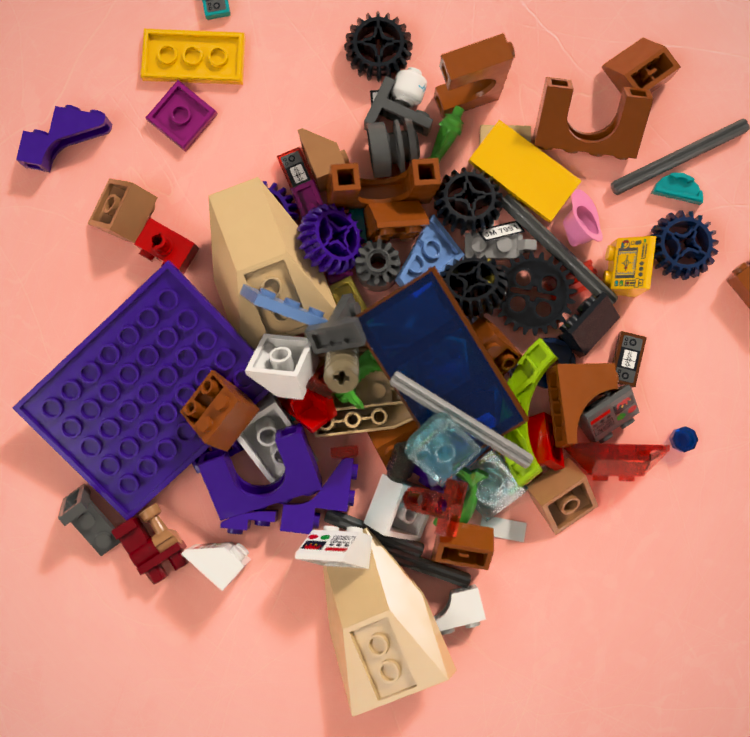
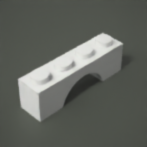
[434,584,486,635]

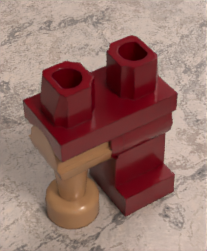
[111,503,189,585]

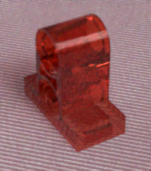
[403,478,468,537]

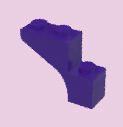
[16,105,113,173]
[280,458,358,534]

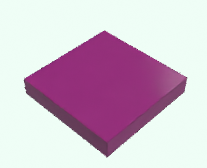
[145,80,218,152]

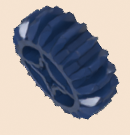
[649,210,719,280]

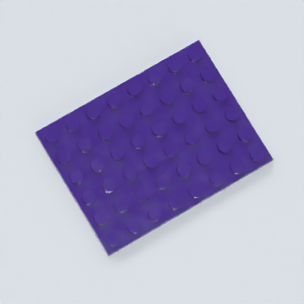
[12,260,270,520]

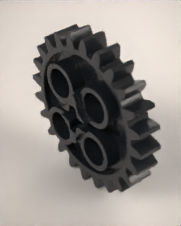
[497,251,577,336]

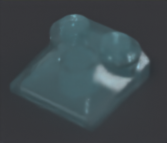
[404,412,483,487]

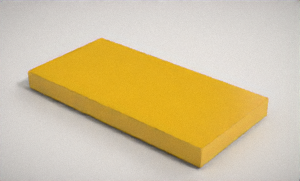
[141,29,246,85]
[468,120,581,223]

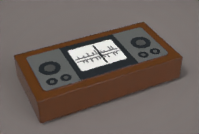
[612,331,647,388]

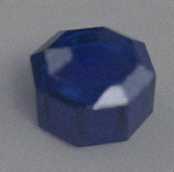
[669,426,698,452]

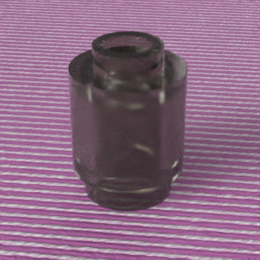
[386,441,420,483]

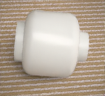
[391,67,428,109]

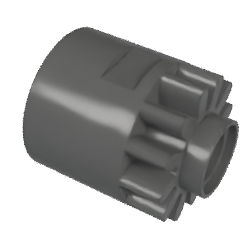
[355,239,401,292]

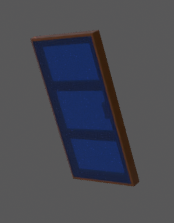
[354,266,529,466]

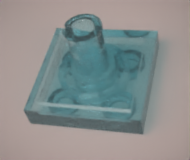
[452,448,528,522]

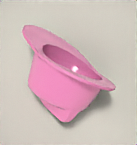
[563,189,603,246]

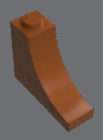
[546,363,619,448]

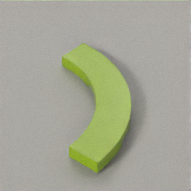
[499,338,558,487]

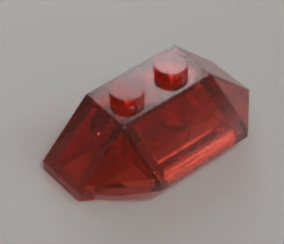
[562,443,670,481]

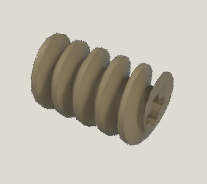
[324,347,359,393]

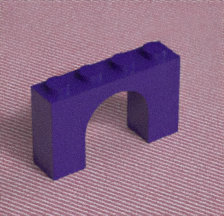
[197,423,322,521]

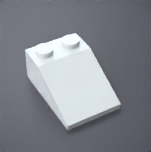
[237,392,319,483]

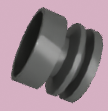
[366,117,420,179]

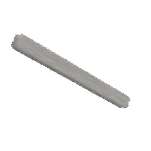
[390,371,534,468]

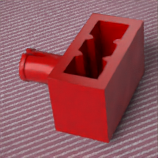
[134,218,200,274]

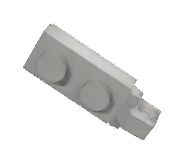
[464,233,537,260]

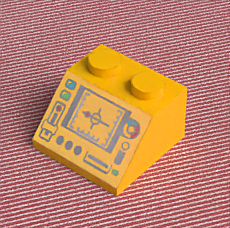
[602,236,656,298]

